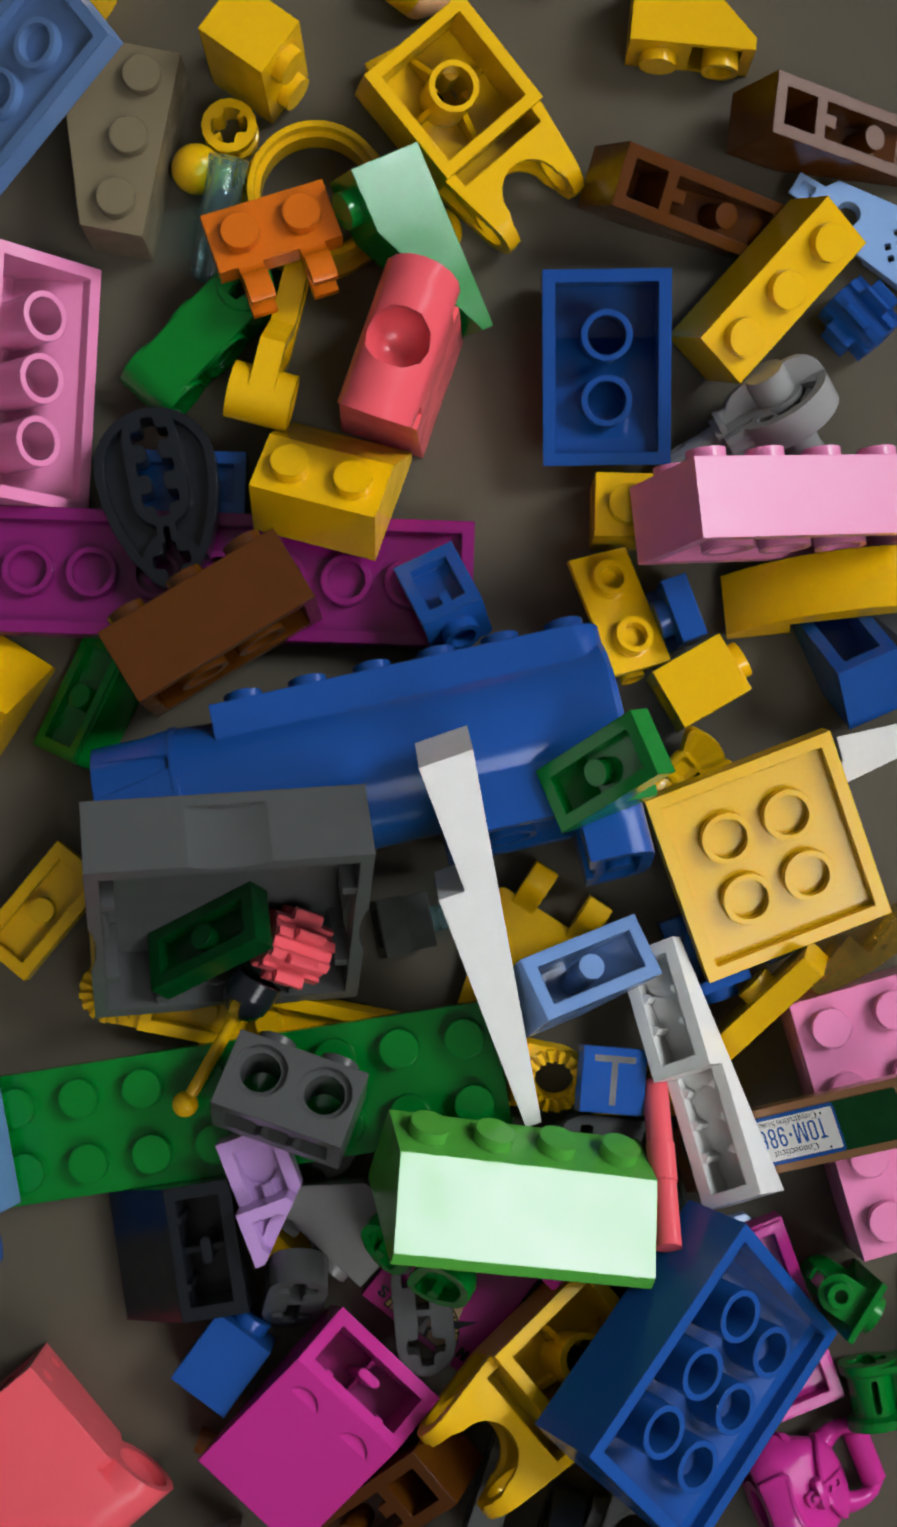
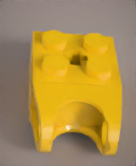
[354,0,585,254]
[417,1281,620,1519]

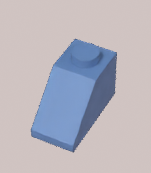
[513,914,662,1038]

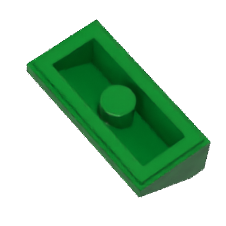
[33,638,139,770]

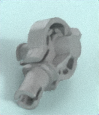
[671,354,839,463]

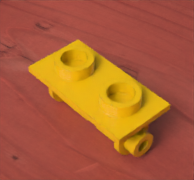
[567,547,671,685]

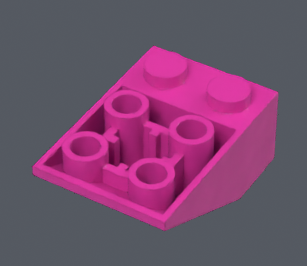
[197,1305,440,1527]

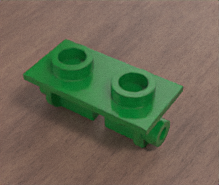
[800,1254,888,1345]

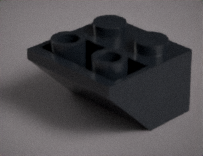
[109,1175,257,1323]

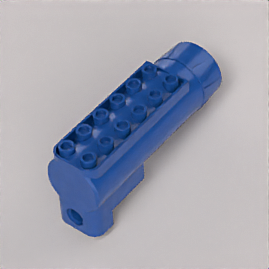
[90,616,655,887]

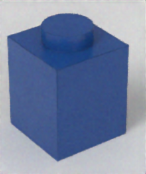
[171,1307,276,1418]

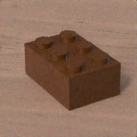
[97,528,323,718]

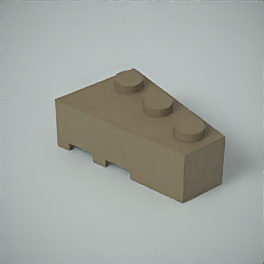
[66,42,190,262]

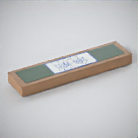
[672,1073,897,1193]

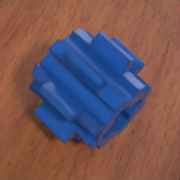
[817,275,897,361]

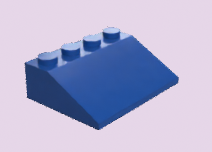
[535,1200,838,1527]

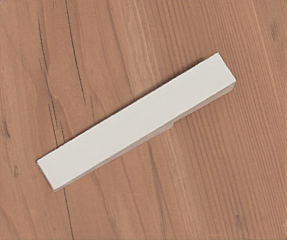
[415,725,542,1126]

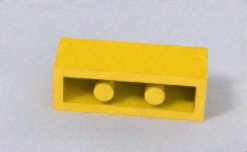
[672,196,866,384]

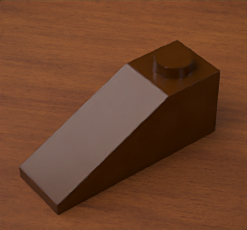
[726,69,897,187]
[577,141,785,260]
[321,1422,485,1527]

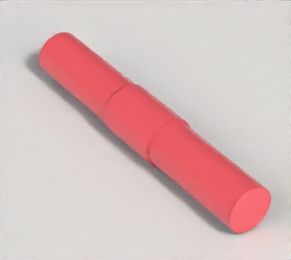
[644,1078,683,1253]

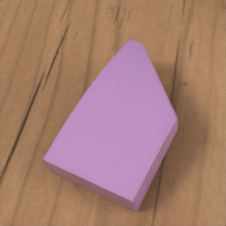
[215,1133,303,1268]

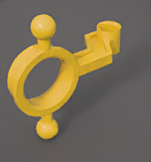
[171,120,462,432]

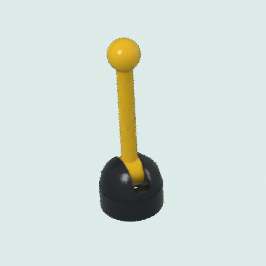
[172,965,281,1118]

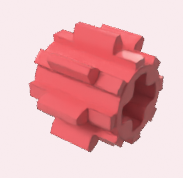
[250,904,336,990]

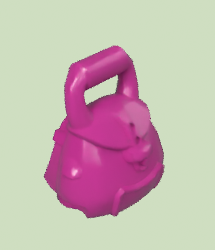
[742,1417,886,1527]

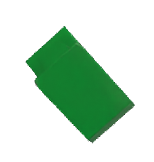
[536,708,676,833]

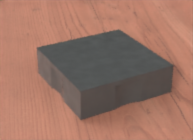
[79,784,376,1018]

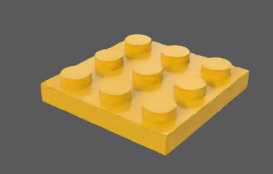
[642,728,892,983]

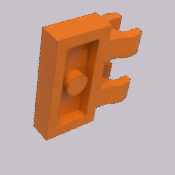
[200,179,343,319]

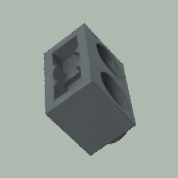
[210,1029,369,1170]

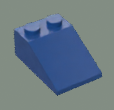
[541,268,672,466]

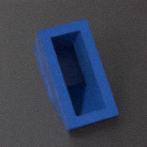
[791,616,897,729]

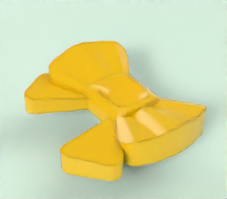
[655,726,732,791]

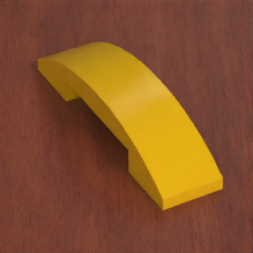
[720,544,897,640]

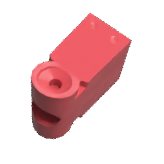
[337,253,463,458]
[0,1342,174,1527]

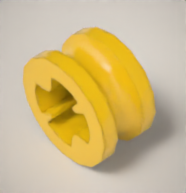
[201,98,260,164]

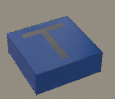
[574,1044,647,1116]

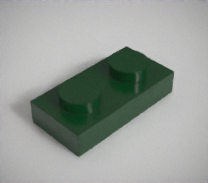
[148,881,273,1000]

